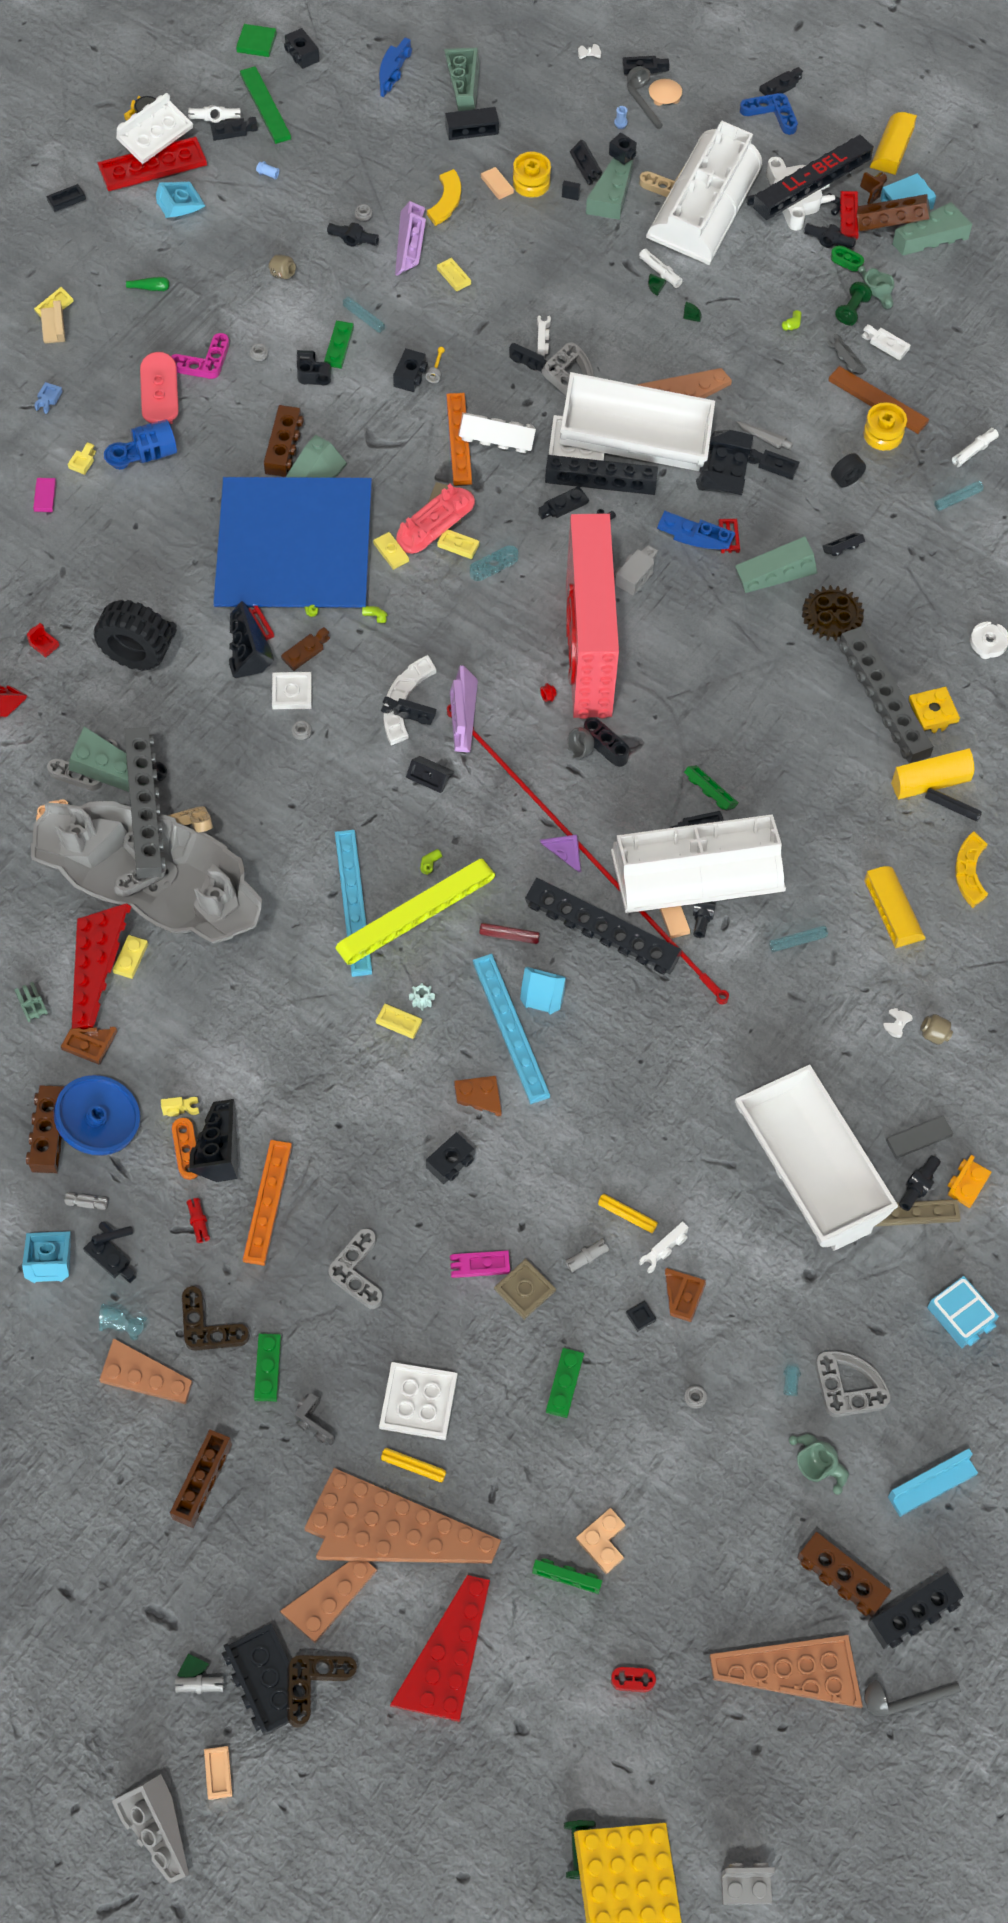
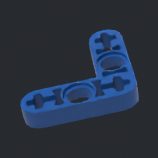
[740,93,798,135]

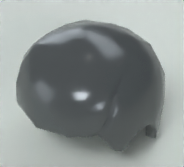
[567,727,595,759]

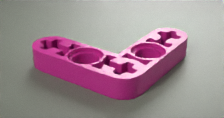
[171,333,229,379]

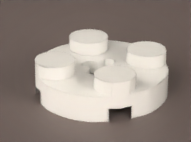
[970,622,1008,659]

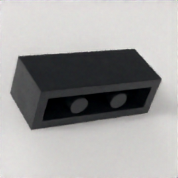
[445,107,499,140]

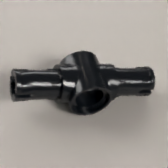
[327,222,379,247]
[804,223,856,249]
[693,901,716,938]
[899,1155,941,1211]

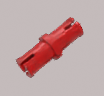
[186,1198,210,1243]

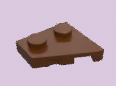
[61,1027,118,1065]
[454,1076,502,1116]
[665,1268,706,1322]

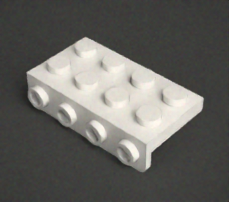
[116,93,193,164]

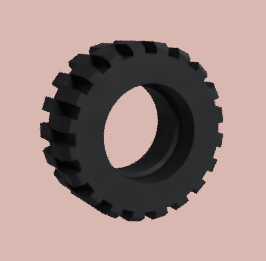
[94,600,172,671]

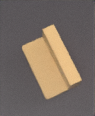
[41,300,66,343]

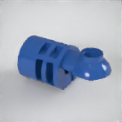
[104,419,177,470]

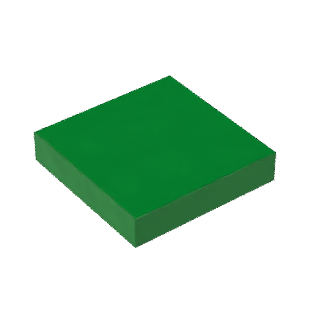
[236,24,277,57]

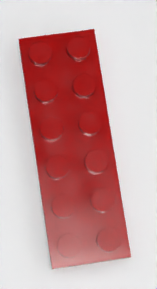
[97,137,207,191]

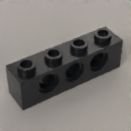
[868,1573,964,1649]

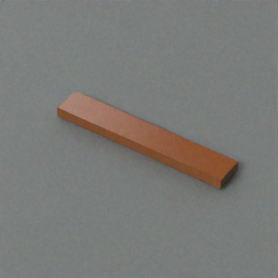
[828,366,929,434]

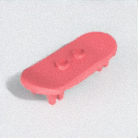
[140,352,178,424]
[396,484,475,554]

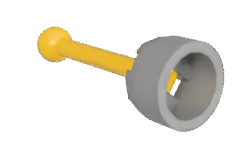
[426,347,445,383]

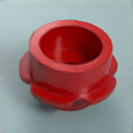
[540,683,557,702]

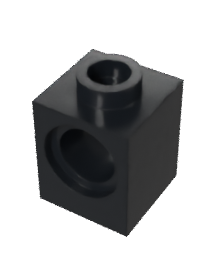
[609,132,637,165]

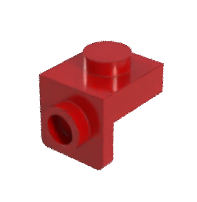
[27,623,60,658]

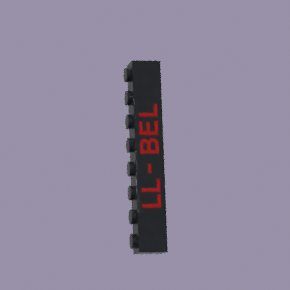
[753,135,874,220]

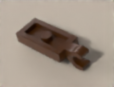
[281,627,330,671]

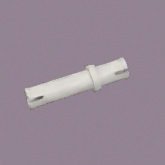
[639,249,683,288]
[952,428,999,467]

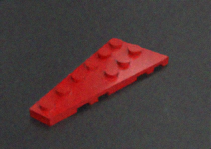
[71,903,132,1030]
[390,1575,490,1722]

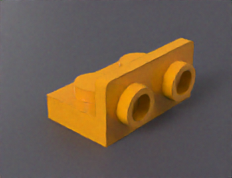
[948,1155,992,1208]

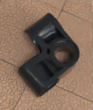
[297,350,332,386]

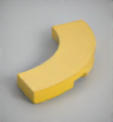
[427,169,461,226]
[955,831,988,908]

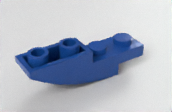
[379,38,412,97]
[657,511,735,549]

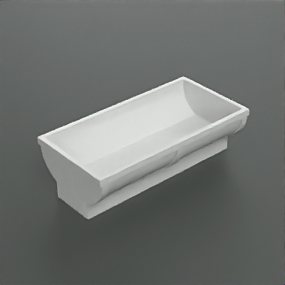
[646,121,762,265]
[559,372,715,471]
[611,814,786,913]
[735,1065,898,1251]

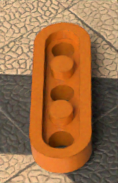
[172,1118,198,1180]

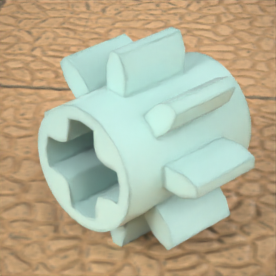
[409,983,435,1011]

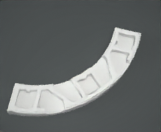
[384,655,436,746]

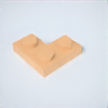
[576,1508,626,1574]

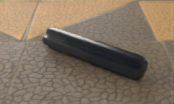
[925,788,982,821]

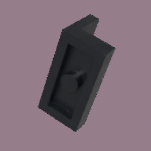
[406,756,454,793]

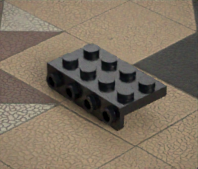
[222,1624,305,1735]

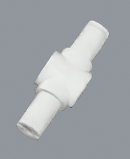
[188,105,240,123]

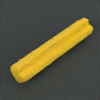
[598,1194,658,1233]
[381,1448,446,1482]

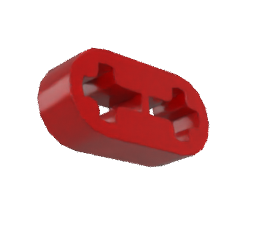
[611,1667,656,1692]

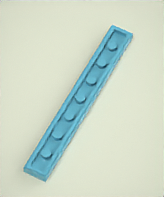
[335,830,372,977]
[473,954,550,1104]

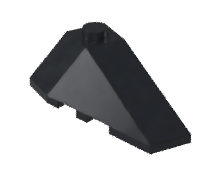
[229,601,274,678]
[189,1099,238,1182]

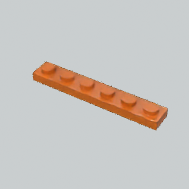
[446,393,472,485]
[243,1140,292,1266]

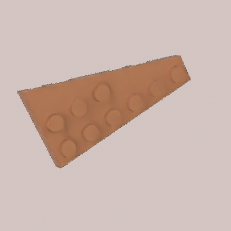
[637,368,732,398]

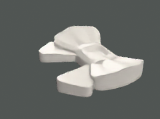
[578,44,601,59]
[883,1008,913,1038]

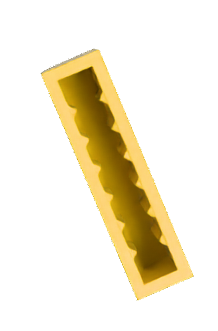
[870,112,917,175]
[891,748,974,800]
[864,866,925,948]

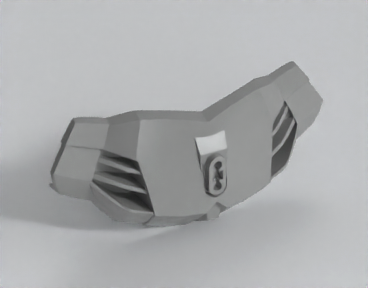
[31,801,262,944]

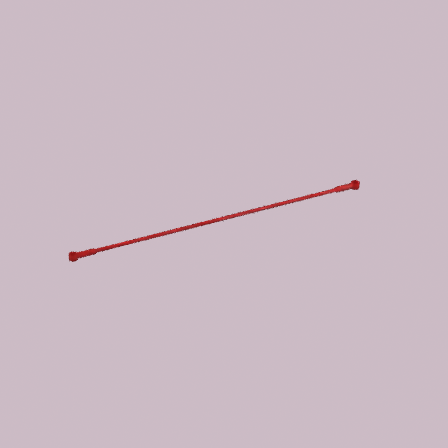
[447,704,729,1005]

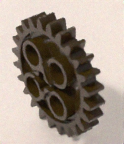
[802,585,864,641]

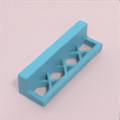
[888,1449,978,1517]

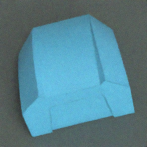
[156,182,206,218]
[520,967,566,1014]
[22,1231,71,1283]

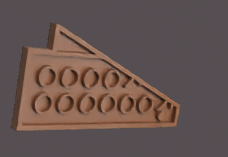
[305,1468,501,1564]

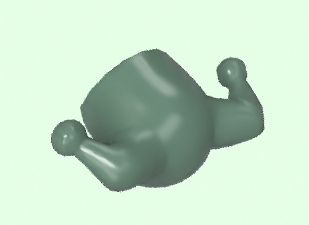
[858,266,895,309]
[789,1433,849,1495]

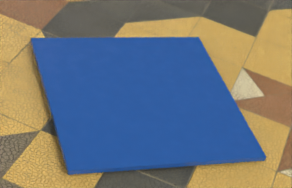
[213,477,372,608]

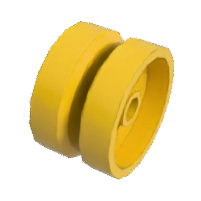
[513,152,551,197]
[863,403,907,451]

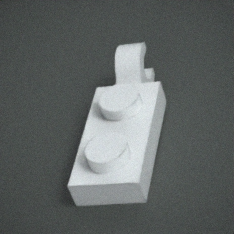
[537,316,551,358]
[862,324,911,360]
[639,1221,689,1273]

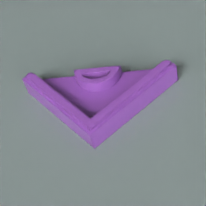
[540,835,581,872]

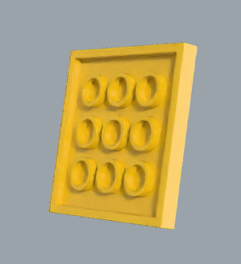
[574,1823,682,1923]

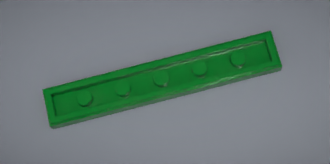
[240,66,291,144]

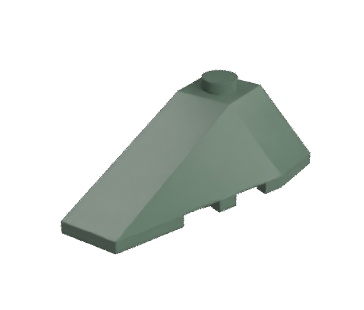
[286,435,347,478]

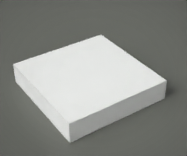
[272,672,312,709]

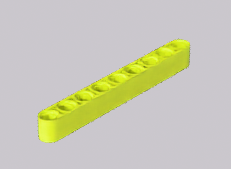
[335,858,495,965]

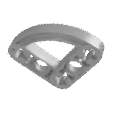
[542,342,594,396]
[815,1351,890,1417]

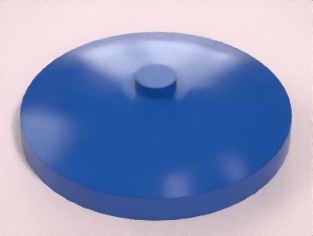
[54,1075,140,1155]

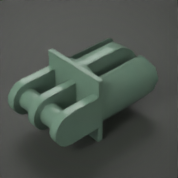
[14,981,48,1022]

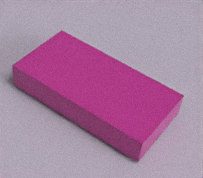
[33,478,56,512]

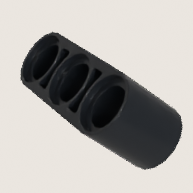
[584,717,629,767]

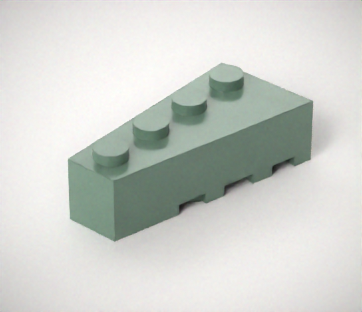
[444,48,480,111]
[586,158,633,220]
[892,202,972,255]
[735,537,817,593]
[68,727,147,792]

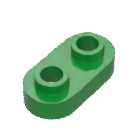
[831,246,864,271]

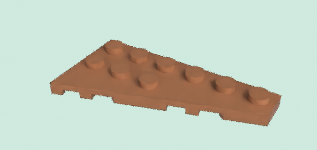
[709,1635,863,1708]

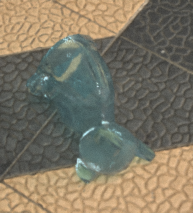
[99,1303,147,1340]

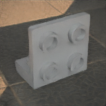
[721,1863,775,1905]

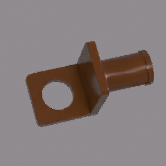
[860,172,887,204]

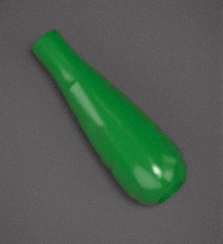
[126,277,169,291]

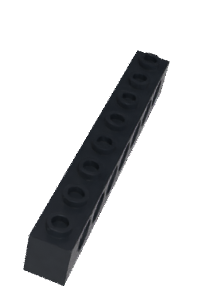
[525,877,682,975]

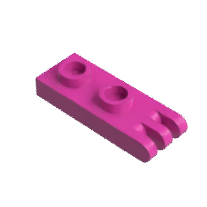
[450,1251,510,1278]

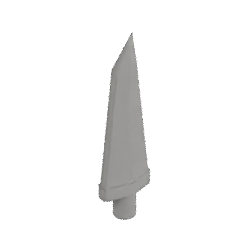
[736,421,793,450]

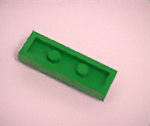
[324,320,354,369]
[684,765,739,810]
[254,1334,281,1402]
[546,1348,584,1418]
[532,1558,602,1595]

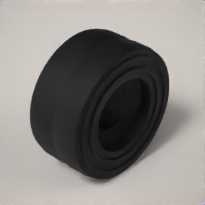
[831,453,866,487]

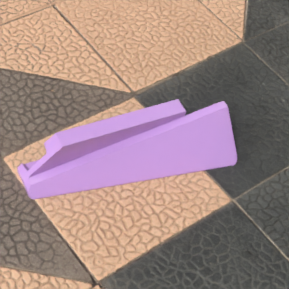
[395,201,426,276]
[450,665,478,752]

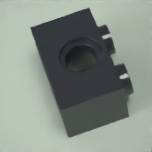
[284,28,320,69]
[393,348,428,392]
[426,1132,475,1184]

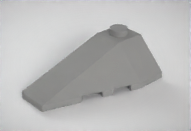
[112,1774,189,1884]

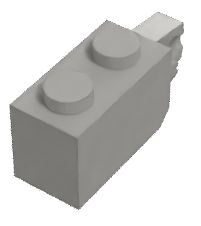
[615,545,658,596]

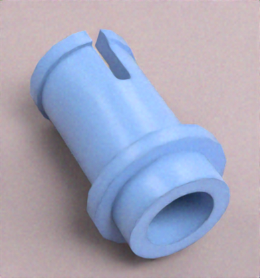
[614,106,628,129]
[256,161,280,179]

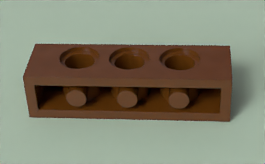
[857,194,930,231]
[264,405,304,477]
[26,1085,65,1174]
[170,1429,232,1528]
[797,1532,892,1617]

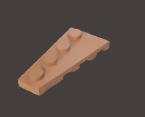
[99,1338,193,1404]
[280,1561,377,1643]

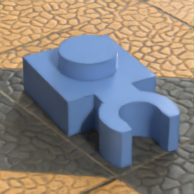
[35,382,63,414]

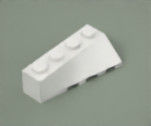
[458,412,536,453]

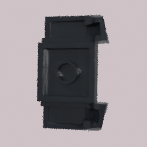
[696,430,754,495]

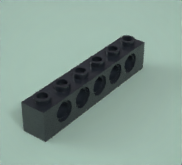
[545,455,658,495]

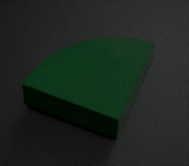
[648,274,666,296]
[683,302,702,322]
[177,1654,210,1678]

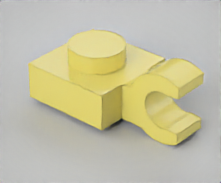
[68,442,96,475]
[161,1097,199,1117]

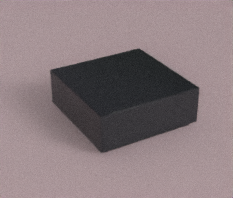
[562,180,581,201]
[626,1301,656,1332]

